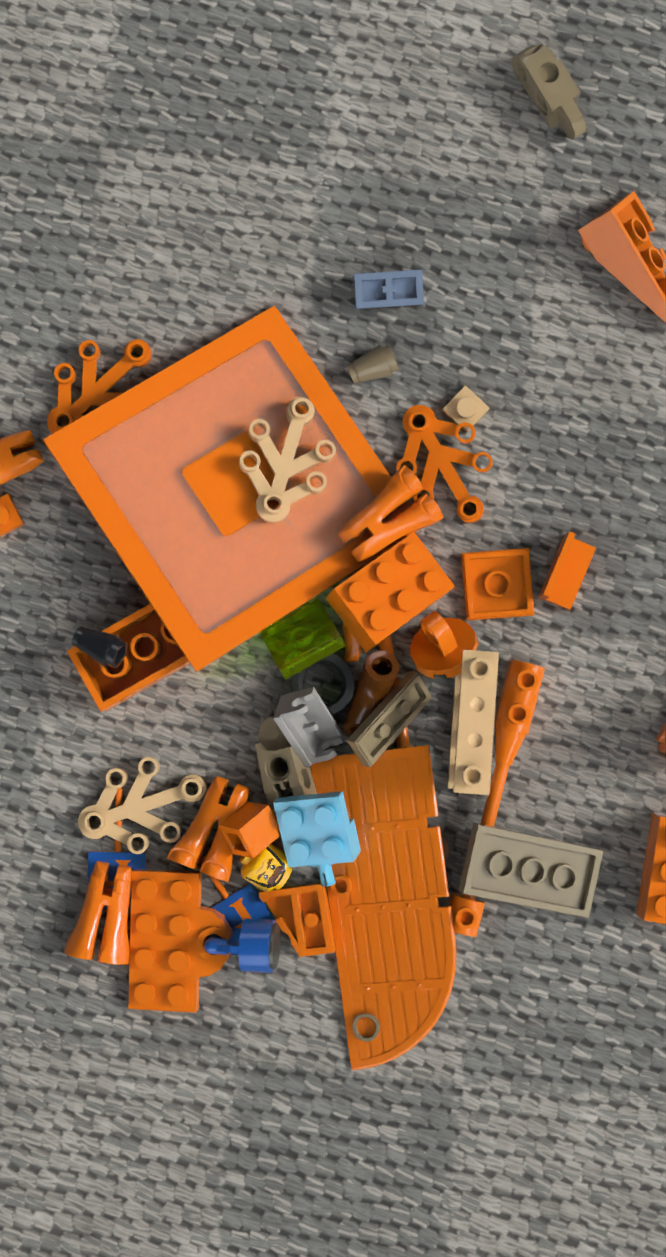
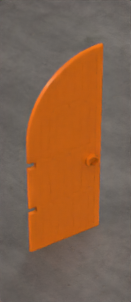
[311,745,456,1070]

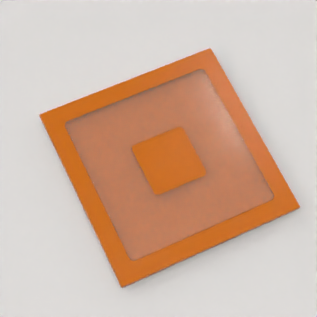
[43,305,421,673]

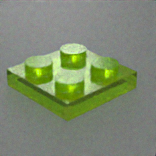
[260,599,346,680]

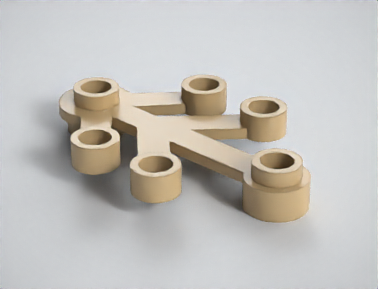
[239,397,336,523]
[78,757,207,854]

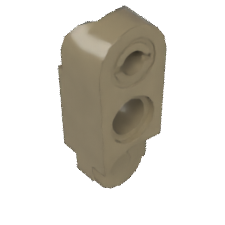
[512,44,586,140]
[255,717,317,814]

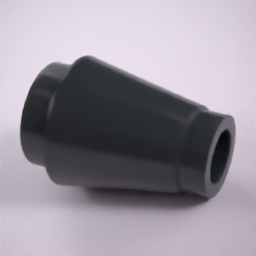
[72,626,127,668]

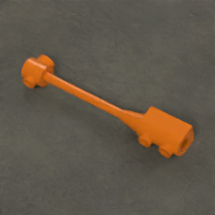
[449,660,545,937]

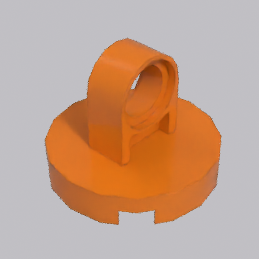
[410,611,479,679]

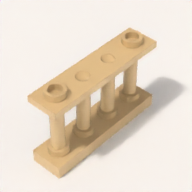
[447,650,499,795]

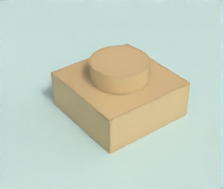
[442,385,490,434]

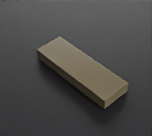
[347,671,432,767]

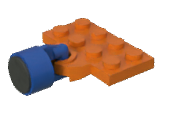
[128,869,280,1013]

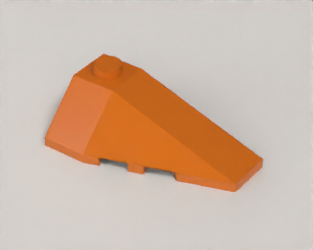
[578,191,666,323]

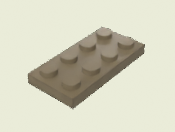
[458,823,603,918]

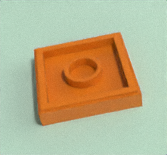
[461,548,534,621]

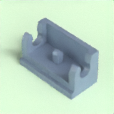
[353,270,424,309]

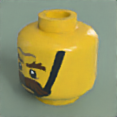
[239,843,292,892]

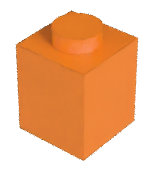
[219,802,281,858]

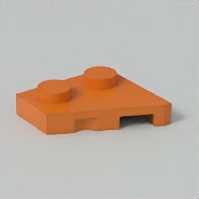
[259,882,336,957]

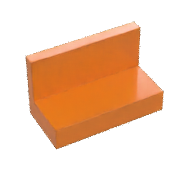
[538,531,596,610]

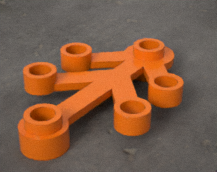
[47,339,152,434]
[396,405,493,523]

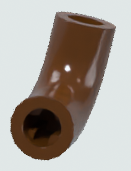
[343,650,399,736]

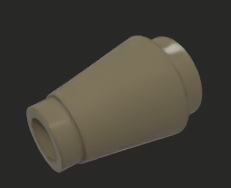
[347,344,399,384]

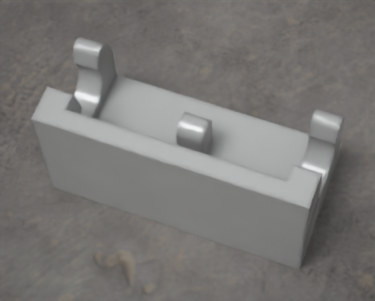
[273,687,345,768]

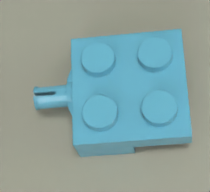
[273,791,361,887]

